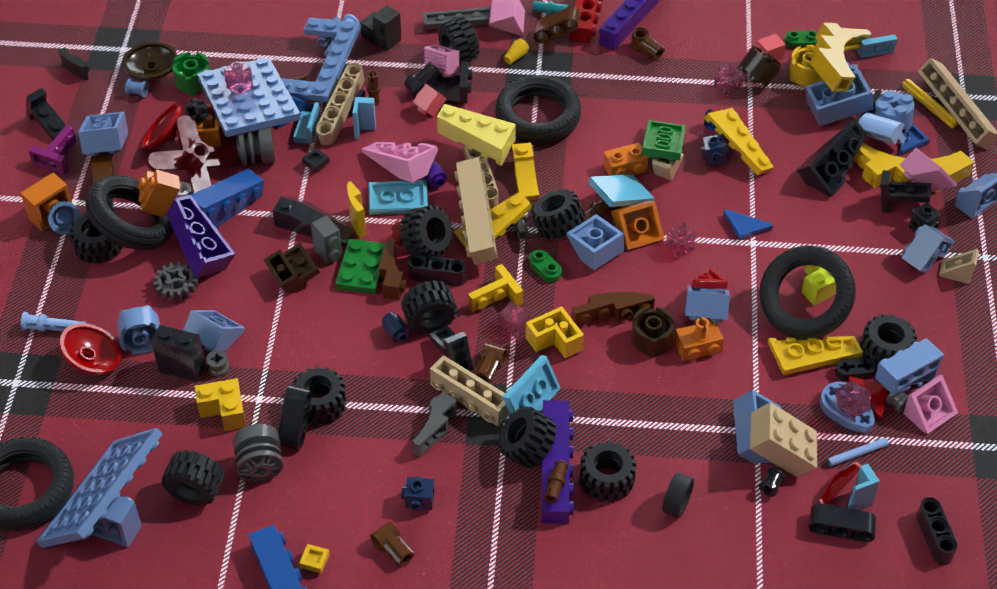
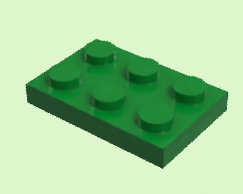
[336,239,386,294]

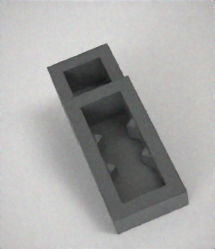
[412,391,457,458]

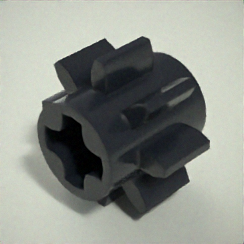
[185,98,209,123]

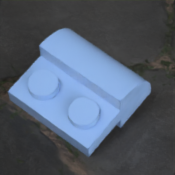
[858,113,906,145]

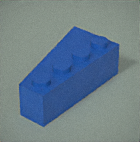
[191,169,264,228]

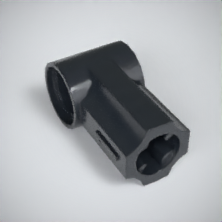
[404,62,441,98]

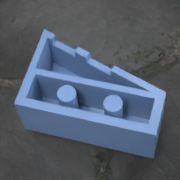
[875,338,944,394]

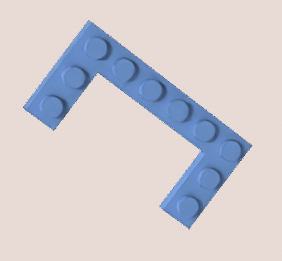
[281,17,361,102]

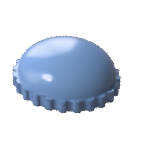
[47,201,81,235]

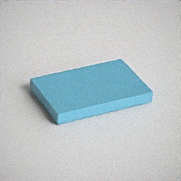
[588,174,655,207]
[369,180,428,216]
[503,355,561,415]

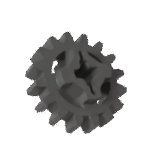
[153,262,198,302]

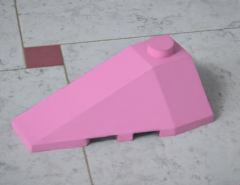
[362,142,438,183]

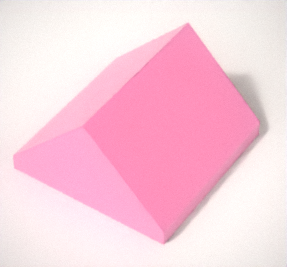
[489,0,525,36]
[903,375,958,434]

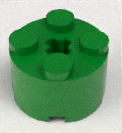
[172,52,210,96]

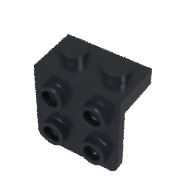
[431,61,472,103]

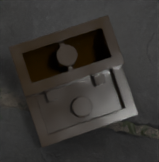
[264,242,320,293]

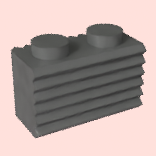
[311,216,342,264]

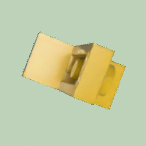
[468,264,523,312]

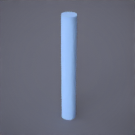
[827,438,889,467]

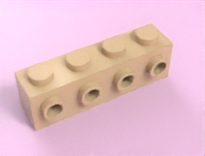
[430,355,510,426]

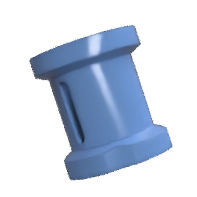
[125,78,149,98]

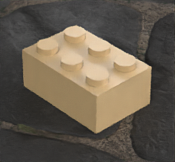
[750,402,817,478]

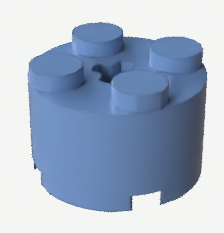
[875,91,914,131]
[117,305,160,355]

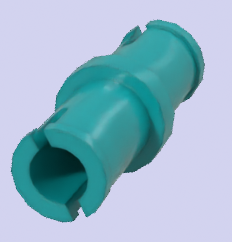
[532,0,569,15]

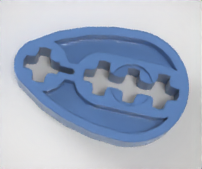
[820,382,875,433]

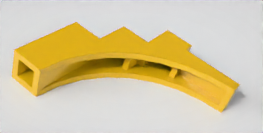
[810,23,871,92]
[853,143,974,194]

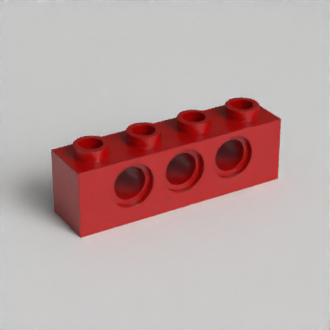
[569,0,603,43]

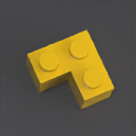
[526,306,584,358]
[195,378,246,431]

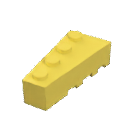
[437,104,516,166]

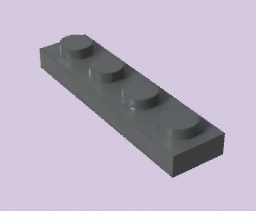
[423,7,491,30]

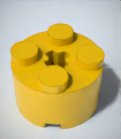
[789,45,824,86]

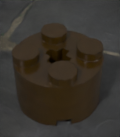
[738,45,782,87]
[631,307,674,357]

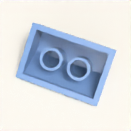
[733,390,781,463]

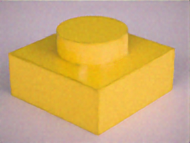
[299,544,330,574]

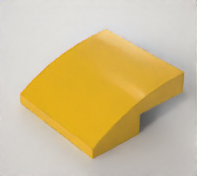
[347,181,367,238]

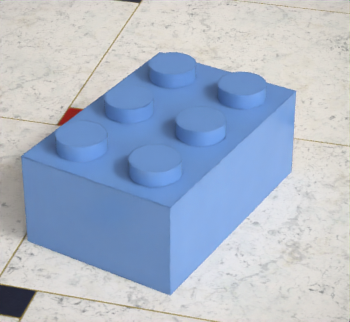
[805,70,874,126]
[78,112,128,156]

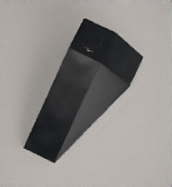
[796,119,867,197]
[272,197,355,247]

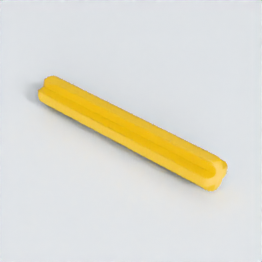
[902,79,959,128]

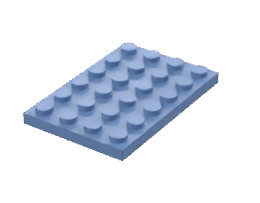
[197,57,301,137]
[36,428,163,548]

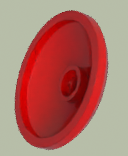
[141,103,182,150]
[59,323,122,375]

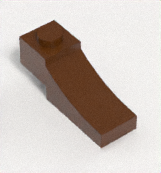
[379,239,407,300]

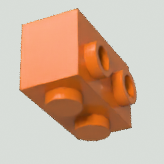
[603,142,648,176]

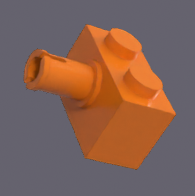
[674,317,724,361]

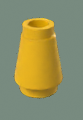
[503,39,529,65]

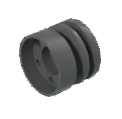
[236,127,275,166]
[232,424,284,482]

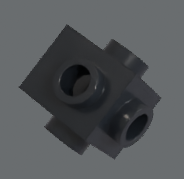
[909,203,941,232]

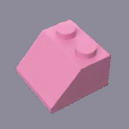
[900,148,957,191]

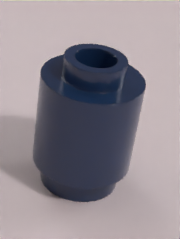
[382,312,410,343]

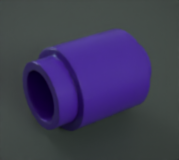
[424,161,447,188]

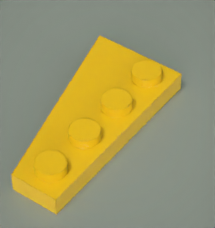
[704,108,774,175]
[454,191,532,249]
[768,336,863,376]

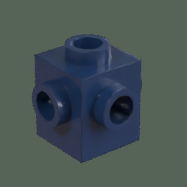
[701,135,729,166]
[401,476,435,510]

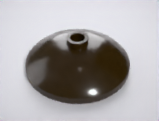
[122,42,178,81]

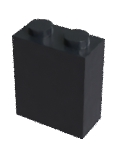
[151,325,206,382]

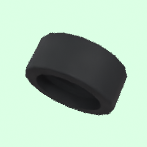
[662,472,694,518]

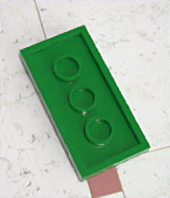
[641,120,686,161]

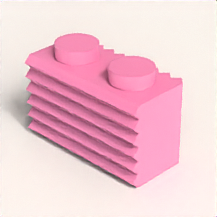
[424,45,459,77]

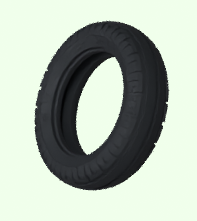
[495,75,581,145]
[85,175,174,250]
[759,245,856,339]
[0,437,74,531]

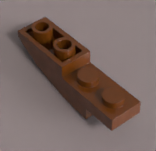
[571,292,655,326]

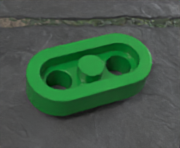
[784,30,818,49]
[529,250,562,283]

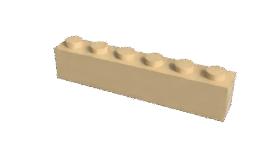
[918,58,997,150]
[454,157,498,265]

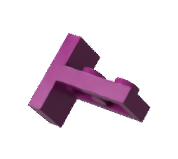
[28,125,77,175]

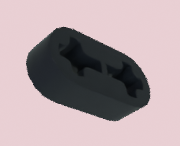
[835,358,876,381]

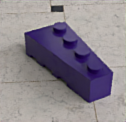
[166,194,235,278]

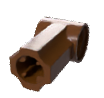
[631,27,665,61]
[473,343,507,383]
[370,522,414,567]

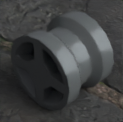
[206,350,230,377]
[885,391,909,414]

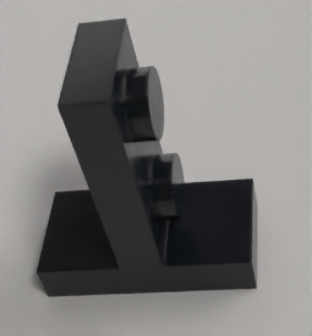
[26,88,66,140]
[880,170,932,212]
[429,326,473,371]

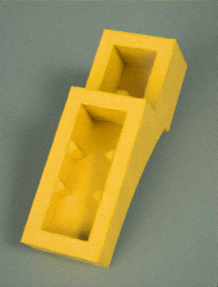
[512,143,539,201]

